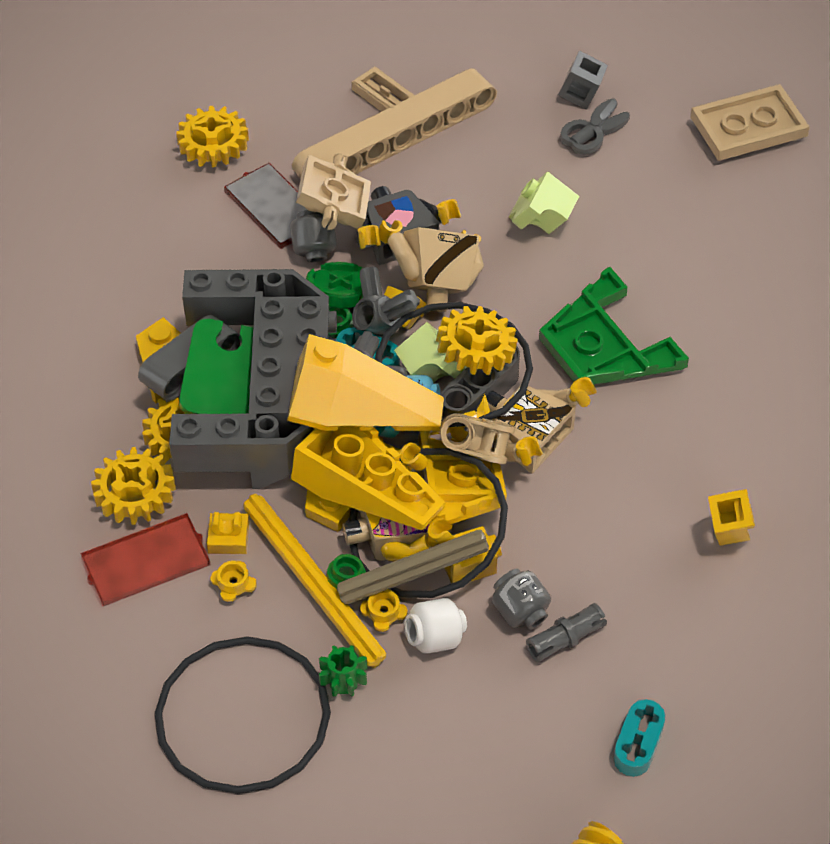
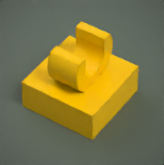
[207,512,250,554]

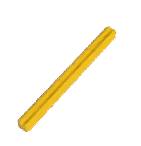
[243,494,386,668]

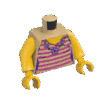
[342,443,455,562]

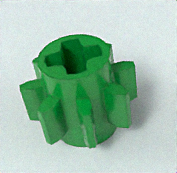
[319,645,367,697]

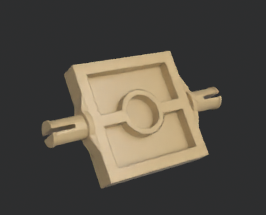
[296,153,371,230]

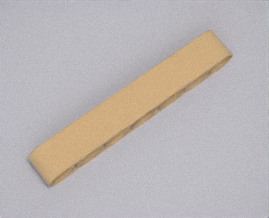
[292,68,497,179]

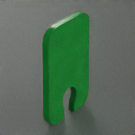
[179,319,254,414]

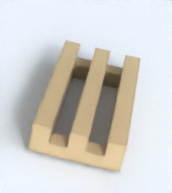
[351,67,414,112]

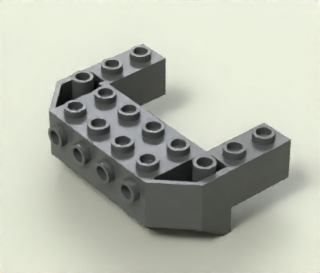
[169,269,337,489]

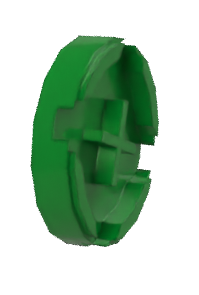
[306,262,363,308]

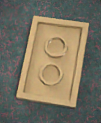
[690,84,810,161]

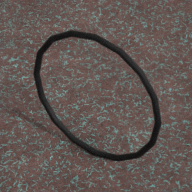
[375,302,533,428]
[349,448,508,598]
[154,636,331,794]

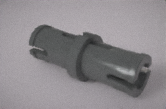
[526,603,607,662]

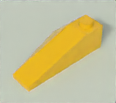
[287,334,444,431]
[291,426,445,530]

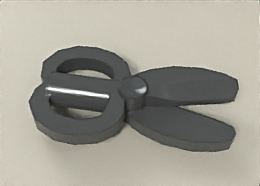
[560,98,630,155]

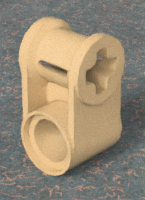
[440,413,516,464]

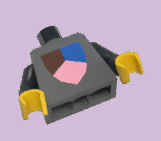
[355,186,461,265]

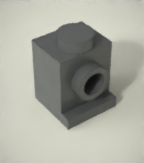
[558,51,608,110]

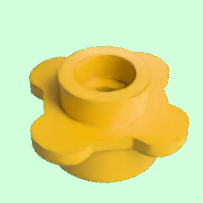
[210,560,257,602]
[360,589,408,632]

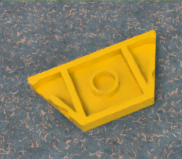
[418,431,507,524]

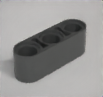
[138,315,241,401]
[441,346,520,431]

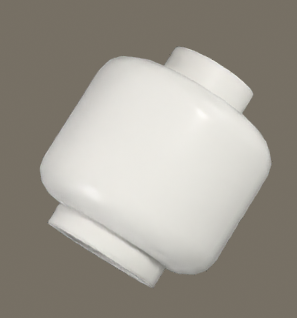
[404,598,467,653]

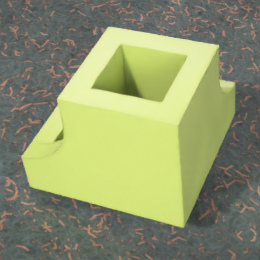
[509,172,579,234]
[394,322,467,383]

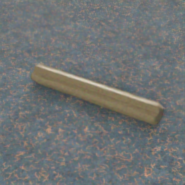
[337,530,489,605]

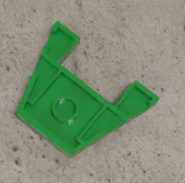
[539,267,689,385]

